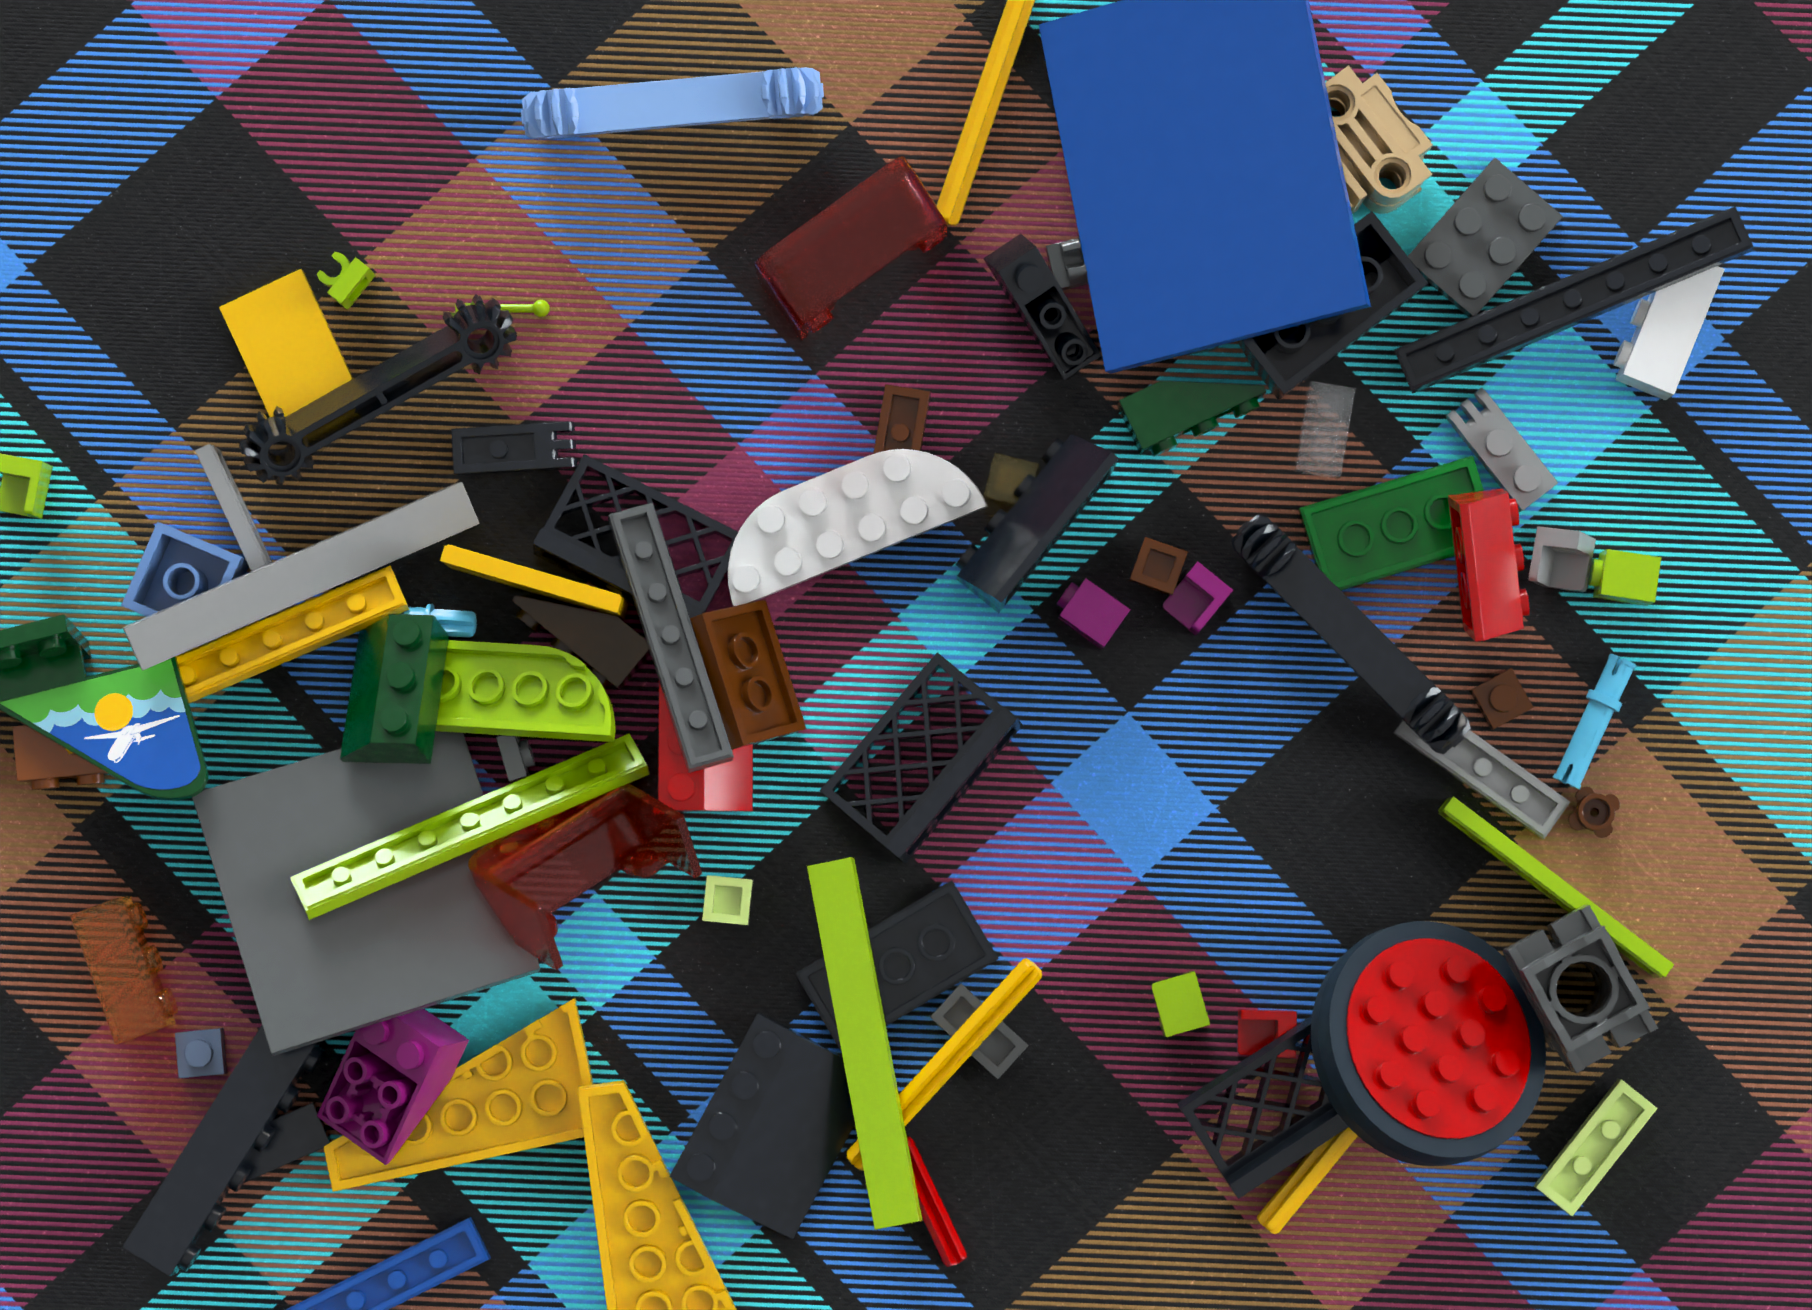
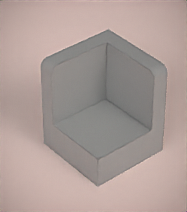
[1529,526,1596,592]

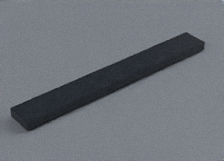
[1394,206,1754,394]

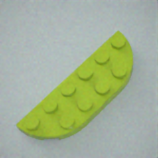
[436,640,616,742]

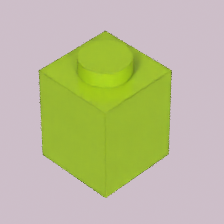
[1588,549,1662,606]

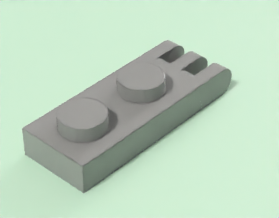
[1446,388,1558,512]

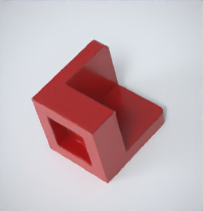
[1237,1009,1297,1058]

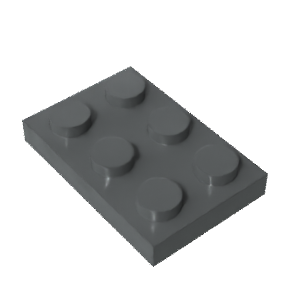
[1408,158,1563,318]

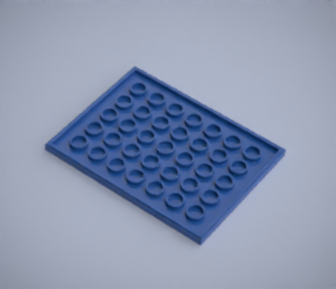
[1039,0,1371,374]

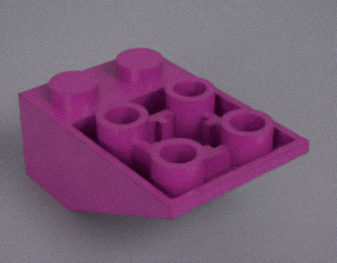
[317,1009,469,1165]

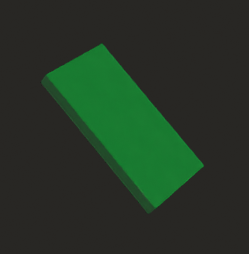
[1298,456,1484,591]

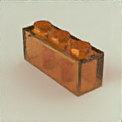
[70,896,178,1045]

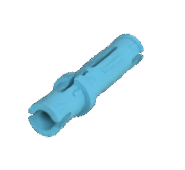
[1553,653,1637,790]

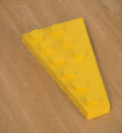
[323,998,594,1192]
[578,1080,737,1310]

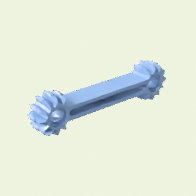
[521,67,824,140]

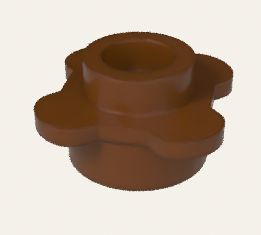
[1568,787,1620,838]

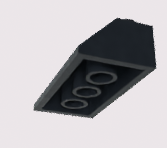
[1237,211,1428,401]

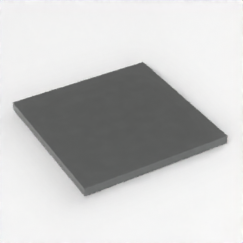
[192,731,540,1056]

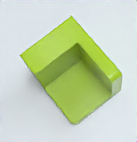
[0,453,53,519]
[1151,971,1210,1037]

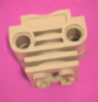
[1326,65,1433,214]

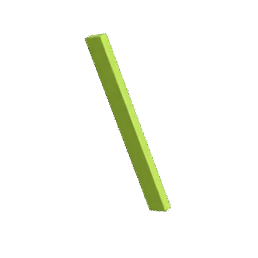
[290,733,649,920]
[807,857,922,1230]

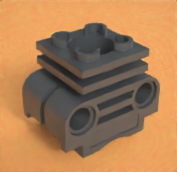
[1503,905,1658,1073]

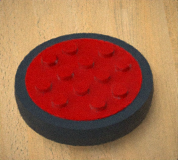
[1311,921,1546,1167]

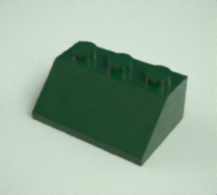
[340,614,449,764]

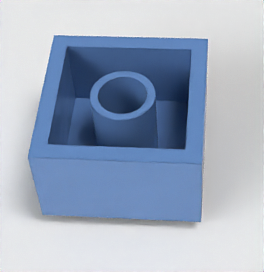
[121,521,249,643]

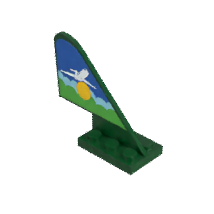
[0,614,208,801]

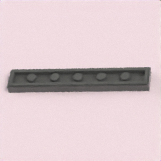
[608,503,734,773]

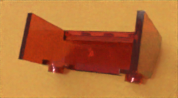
[754,156,947,340]
[468,783,702,970]

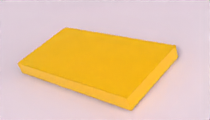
[440,544,629,619]

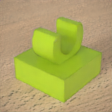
[317,252,376,310]

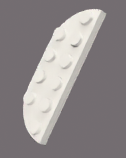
[728,449,988,606]

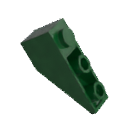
[1117,381,1266,457]

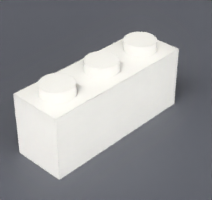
[1614,266,1725,400]

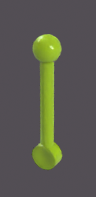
[455,300,550,317]

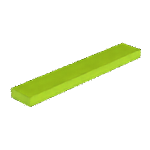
[1438,796,1675,978]

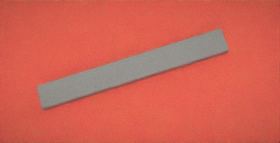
[122,482,480,671]

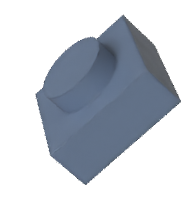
[175,1028,227,1078]

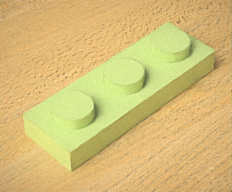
[1534,1079,1658,1216]

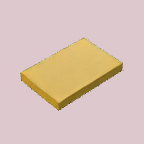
[219,269,353,417]

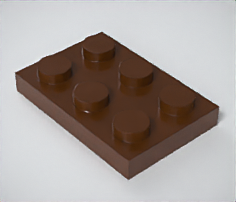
[690,599,806,750]

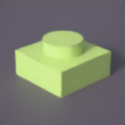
[702,875,753,925]

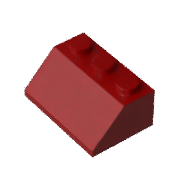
[1448,488,1530,642]
[658,680,753,812]

